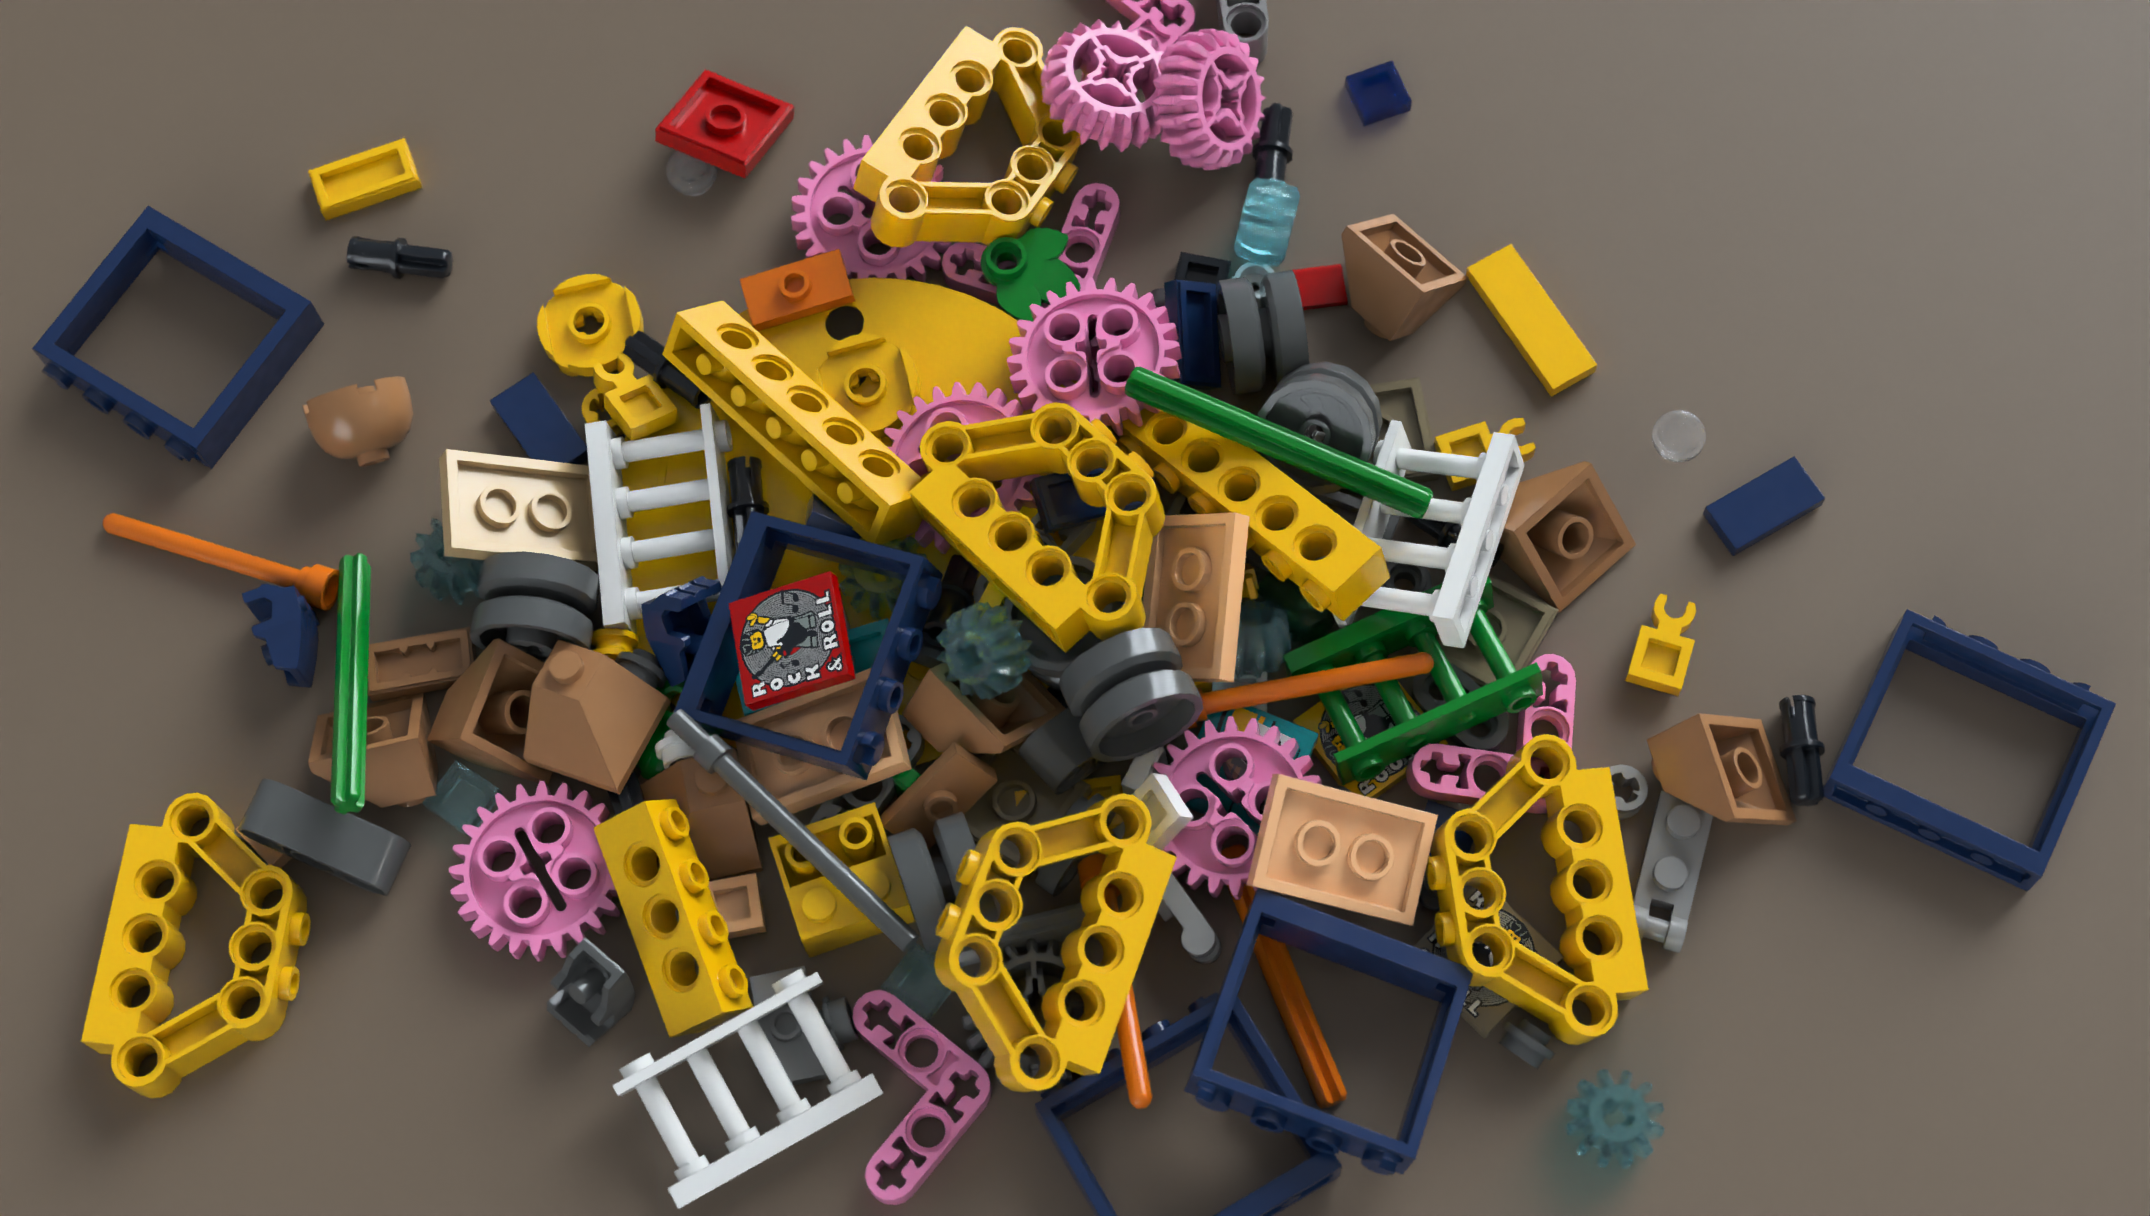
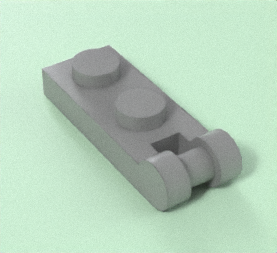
[1633,791,1713,953]
[1113,822,1222,964]

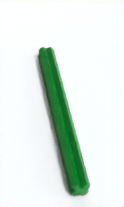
[1124,367,1433,519]
[330,553,371,815]

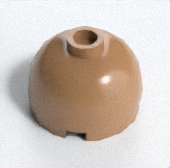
[302,376,413,467]

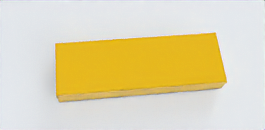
[1466,244,1598,397]

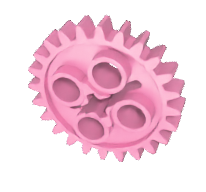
[791,135,952,283]
[1007,277,1182,436]
[884,381,1041,554]
[1153,716,1323,900]
[449,781,621,962]

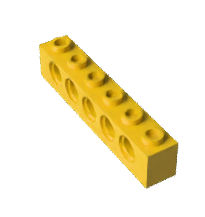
[662,300,923,545]
[1117,408,1390,621]

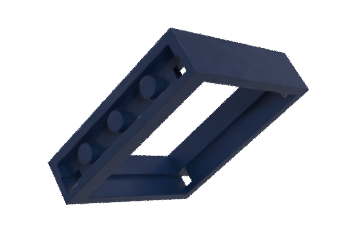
[32,206,324,469]
[674,511,943,780]
[1823,609,2116,892]
[1184,888,1473,1175]
[1035,992,1342,1216]

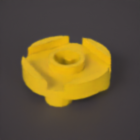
[537,274,644,377]
[813,333,920,438]

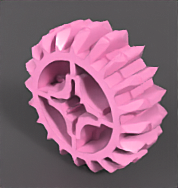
[1041,19,1167,153]
[1151,29,1266,170]

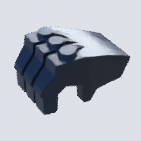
[642,576,722,687]
[242,584,320,688]

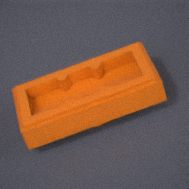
[739,249,856,331]

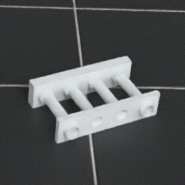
[585,403,735,634]
[1332,420,1525,648]
[612,969,883,1209]

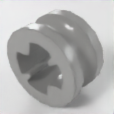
[1610,764,1648,820]

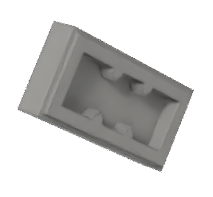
[749,966,827,1086]

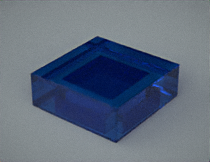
[1345,60,1412,127]

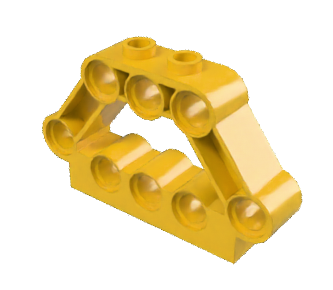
[853,26,1081,248]
[909,402,1165,653]
[1426,734,1649,1045]
[81,793,311,1098]
[934,793,1177,1093]

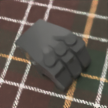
[547,937,636,1047]

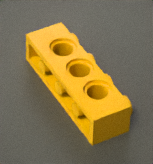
[593,799,753,1038]

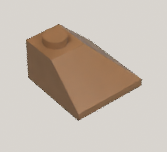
[1341,214,1469,341]
[1500,461,1636,612]
[427,639,553,784]
[523,639,671,795]
[902,641,1066,754]
[308,693,439,808]
[1647,713,1796,826]
[640,748,763,881]

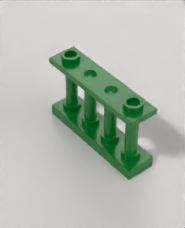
[1283,576,1543,785]

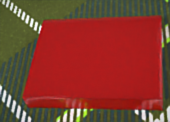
[1293,264,1348,310]

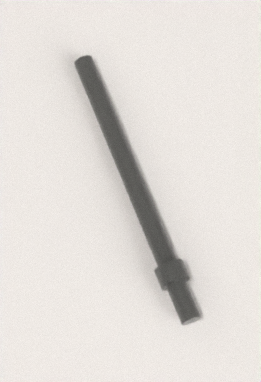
[666,709,919,952]

